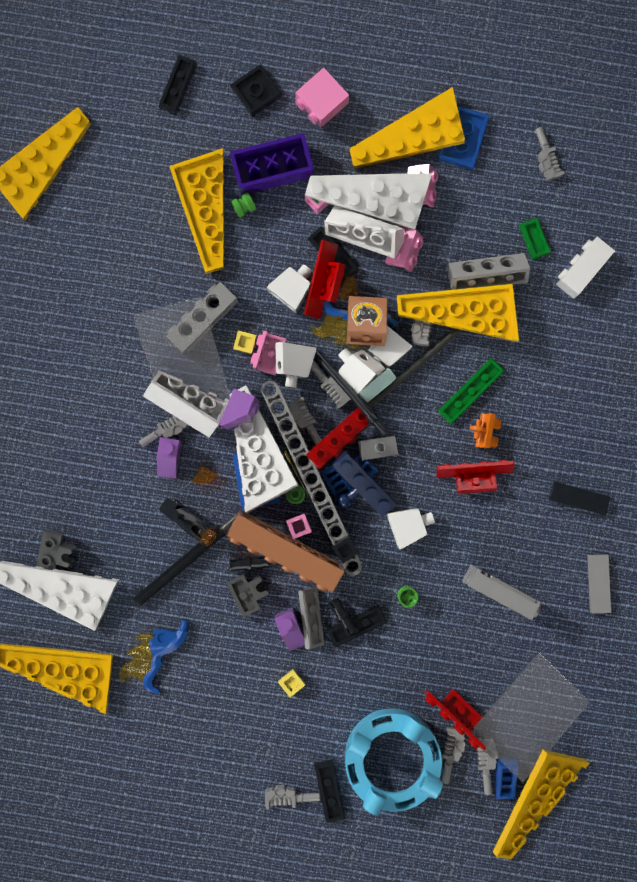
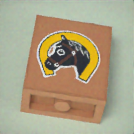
[346,296,387,346]

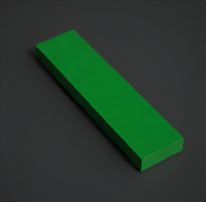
[437,357,505,425]

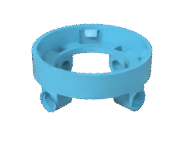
[345,708,443,816]

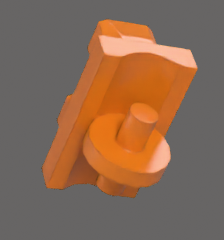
[469,413,502,448]

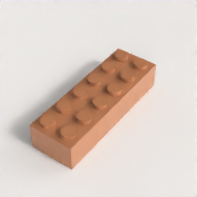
[227,510,344,592]

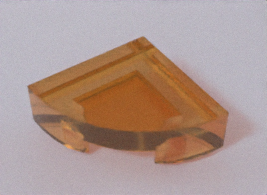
[339,275,359,300]
[192,465,219,484]

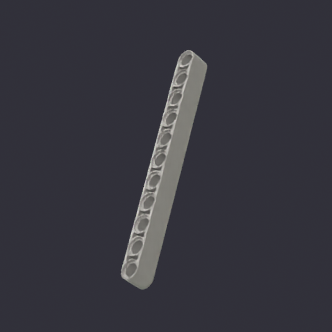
[261,381,362,576]

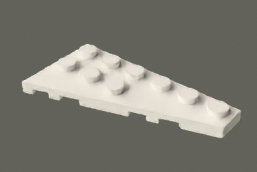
[305,173,432,230]
[229,385,299,513]
[0,561,119,631]

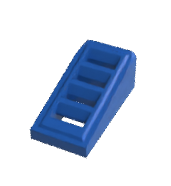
[320,465,353,500]
[495,756,518,799]

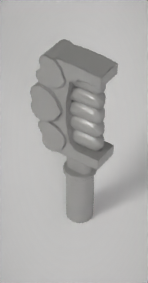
[535,127,565,181]
[411,320,433,346]
[311,361,350,409]
[288,397,321,445]
[139,416,189,447]
[441,726,466,784]
[477,736,498,795]
[265,785,320,809]

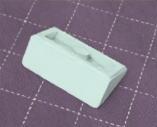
[359,368,396,402]

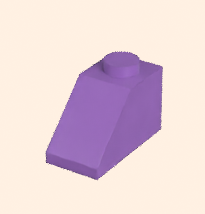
[219,389,260,430]
[157,437,183,479]
[274,608,305,651]

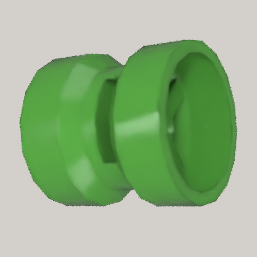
[231,192,256,218]
[286,485,305,504]
[397,586,418,607]

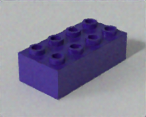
[230,133,314,196]

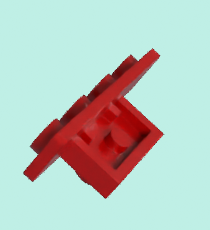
[303,240,345,319]
[306,408,369,469]
[436,460,515,494]
[423,689,487,751]

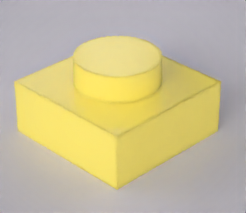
[233,331,257,354]
[278,669,305,697]

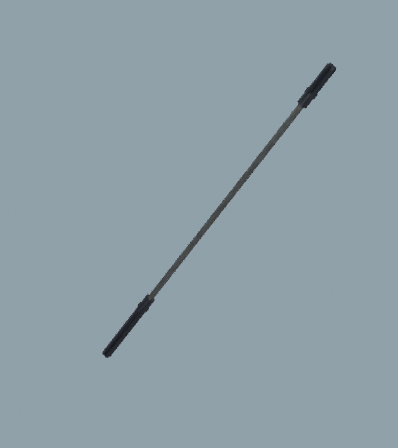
[134,287,514,606]

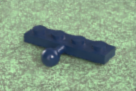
[332,451,397,517]

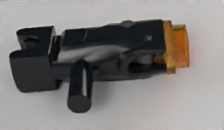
[159,498,217,546]

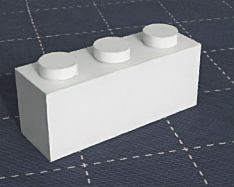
[556,237,615,299]

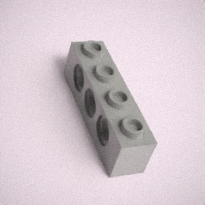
[448,253,530,290]
[166,282,238,355]

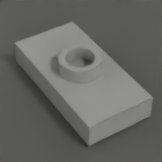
[358,436,398,460]

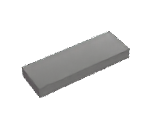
[587,554,611,613]
[298,587,324,649]

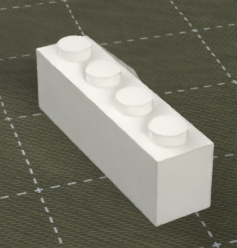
[324,205,405,259]
[143,371,229,437]

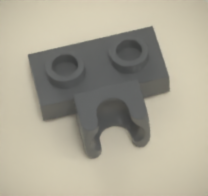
[37,529,77,570]
[226,574,270,618]

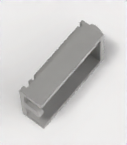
[462,564,541,620]

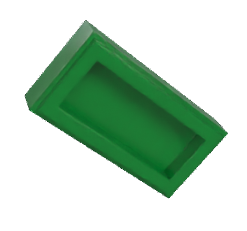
[519,217,551,260]

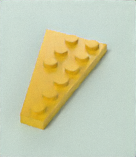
[350,87,465,169]
[0,107,91,221]
[169,148,224,274]
[397,284,519,342]
[0,643,114,715]
[493,750,590,859]

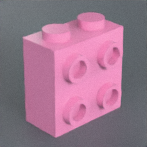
[295,68,349,128]

